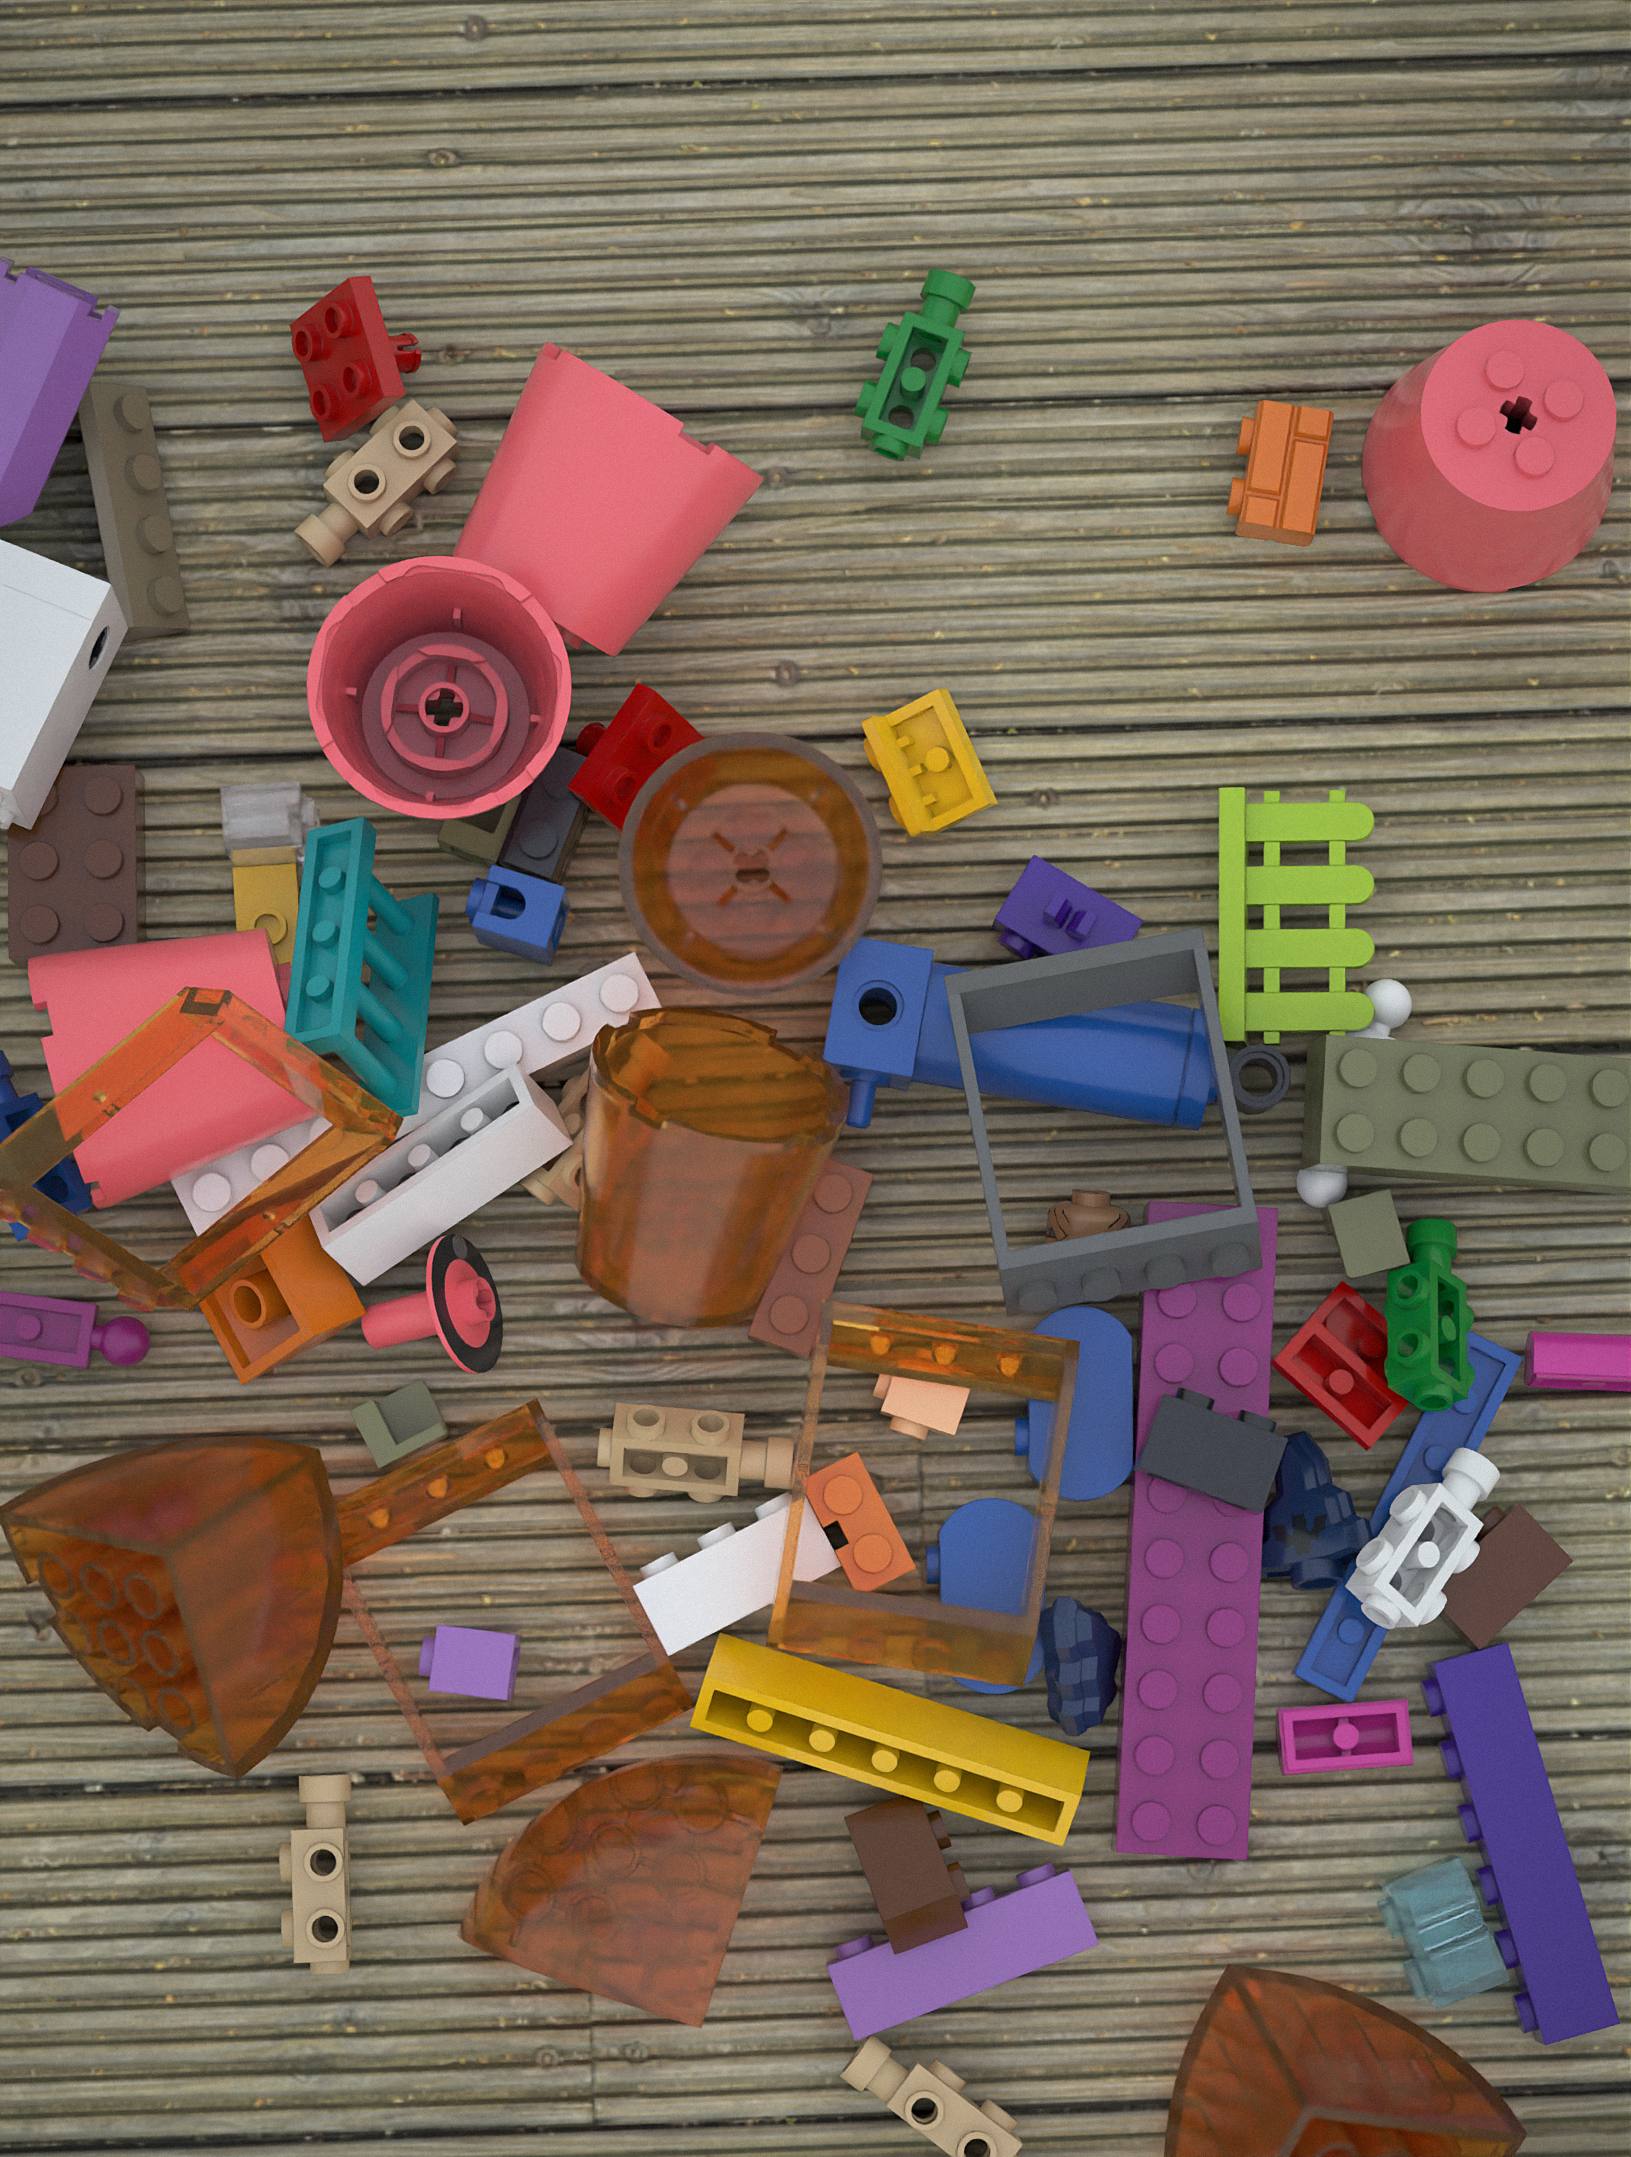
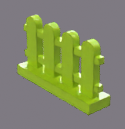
[1219,787,1375,1049]

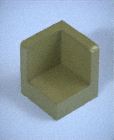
[437,792,523,869]
[1321,1188,1410,1279]
[350,1380,452,1471]

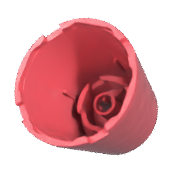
[1361,320,1616,593]
[451,341,764,658]
[307,556,572,820]
[28,928,319,1210]

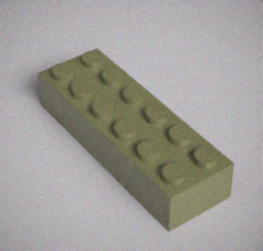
[1301,1034,1631,1195]

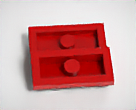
[1270,1280,1409,1451]

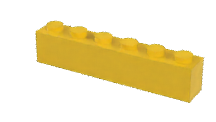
[690,1633,1090,1847]

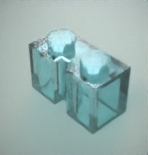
[1377,1855,1510,2009]

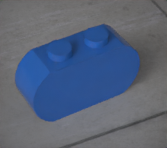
[1014,1306,1133,1502]
[926,1498,1046,1694]

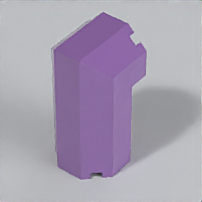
[0,256,121,527]

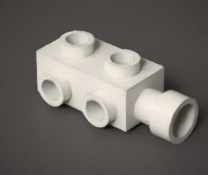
[1345,1448,1500,1629]

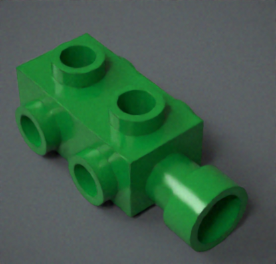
[854,269,976,461]
[1384,1218,1475,1412]

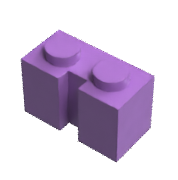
[419,1624,522,1700]

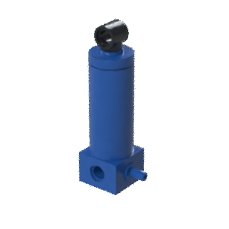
[820,934,1291,1131]

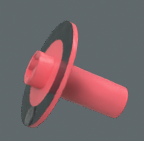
[361,1234,503,1374]

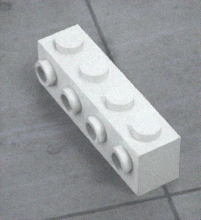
[305,1062,573,1286]

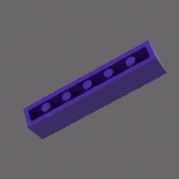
[1420,1643,1620,2045]

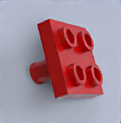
[289,275,421,443]
[567,682,716,853]

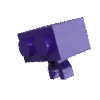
[992,855,1144,960]

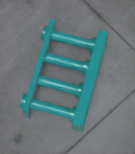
[282,816,440,1127]

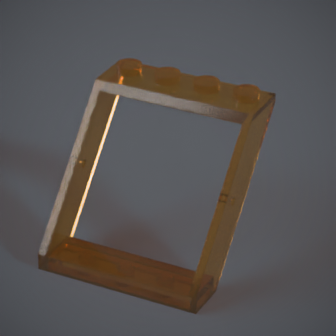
[0,986,404,1313]
[765,1299,1080,1688]
[306,1398,695,1826]

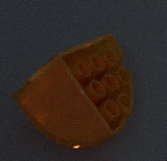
[0,1436,343,1779]
[457,1753,784,2028]
[1164,1964,1528,2157]

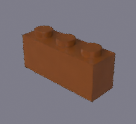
[748,1153,874,1361]

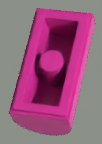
[1524,1331,1631,1392]
[1275,1699,1414,1776]

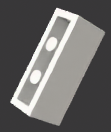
[633,1492,842,1656]

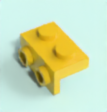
[861,688,998,837]

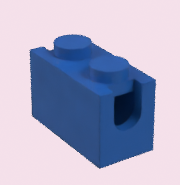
[465,864,571,966]

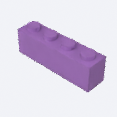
[826,1862,1099,2041]

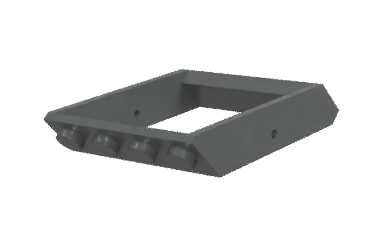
[943,927,1263,1317]

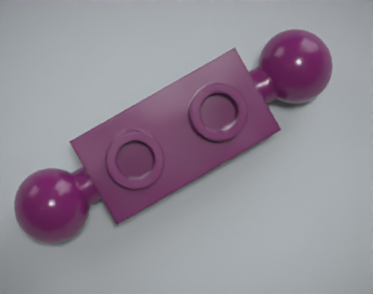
[0,1291,151,1369]

